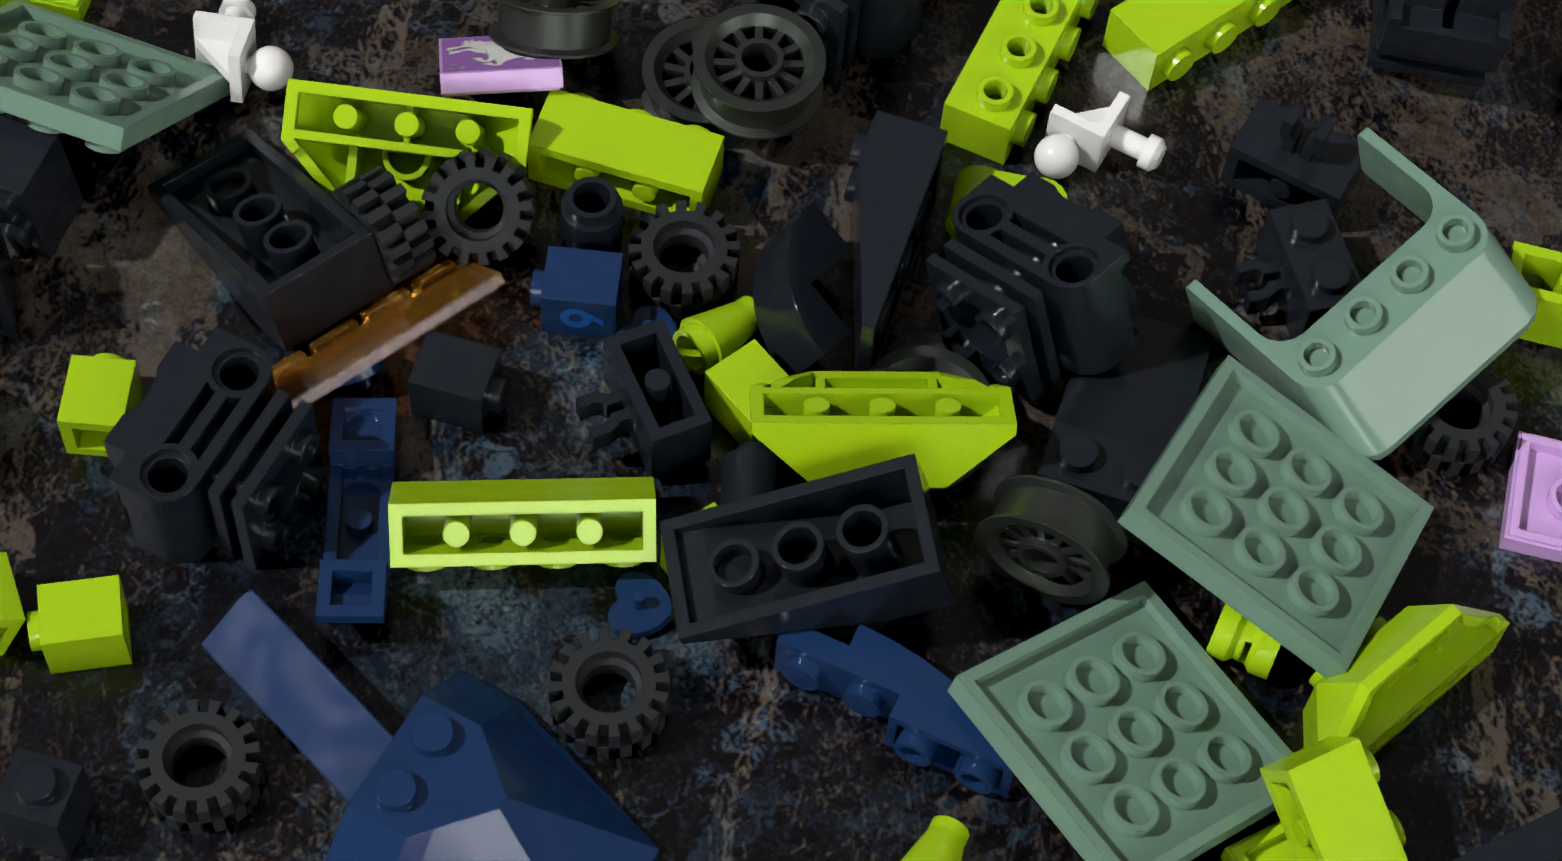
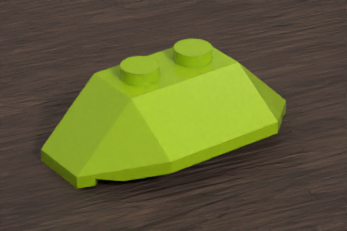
[281,78,534,222]
[749,371,1017,488]
[1303,604,1510,755]

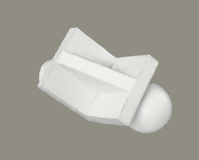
[193,0,294,103]
[1034,91,1166,179]

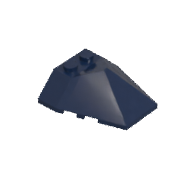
[325,670,660,861]

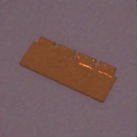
[272,259,505,411]

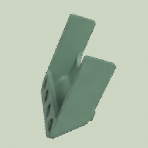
[1185,127,1537,461]

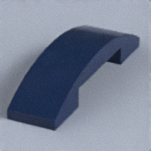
[315,397,398,623]

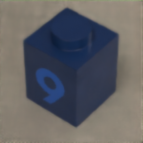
[530,245,623,338]

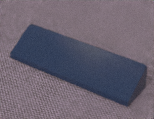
[201,589,393,803]

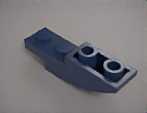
[774,624,1015,798]

